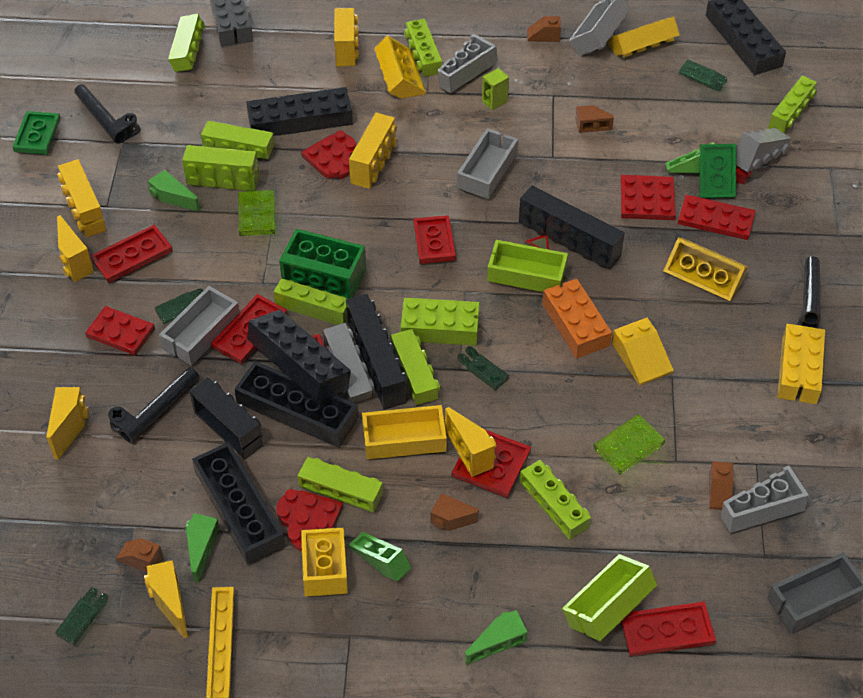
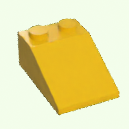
[57,215,94,282]
[612,318,674,386]
[46,387,89,460]
[445,407,496,477]
[301,527,348,597]
[144,560,188,638]

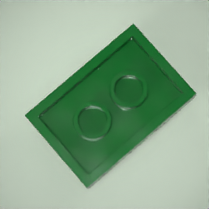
[12,111,61,155]
[699,144,736,198]

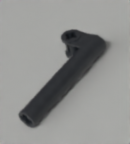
[74,84,141,144]
[797,256,820,328]
[108,367,200,443]

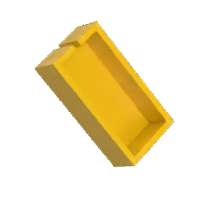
[349,112,398,189]
[57,159,107,238]
[777,324,825,405]
[362,405,447,459]

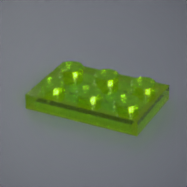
[238,190,275,236]
[593,413,665,475]

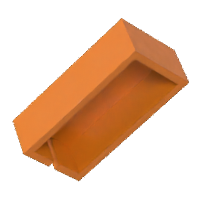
[542,279,612,359]

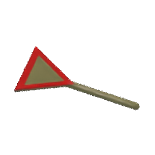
[524,235,569,280]

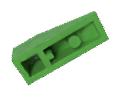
[666,142,715,173]
[148,170,200,211]
[185,513,220,583]
[348,532,412,581]
[465,610,528,665]

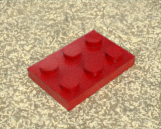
[413,215,456,264]
[85,306,155,356]

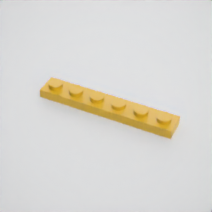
[206,587,234,698]

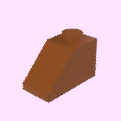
[527,16,561,42]
[575,105,614,133]
[709,461,733,510]
[430,493,479,531]
[116,538,164,573]

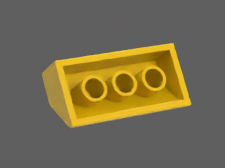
[606,17,679,57]
[374,35,426,99]
[663,238,749,301]

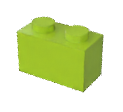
[482,68,509,110]

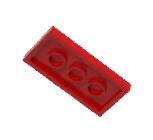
[677,194,756,240]
[90,224,173,283]
[211,294,288,364]
[621,601,716,657]

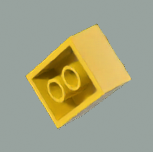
[334,8,359,66]

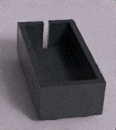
[189,377,263,460]

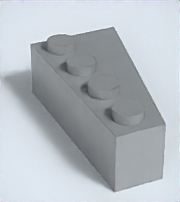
[437,34,497,93]
[736,128,792,172]
[322,323,374,403]
[721,465,809,533]

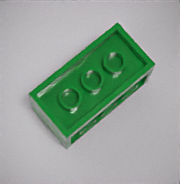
[279,229,366,299]

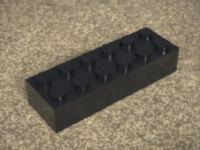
[705,0,786,76]
[246,87,353,136]
[519,185,625,270]
[346,293,408,410]
[247,310,351,402]
[234,361,358,447]
[192,442,285,565]

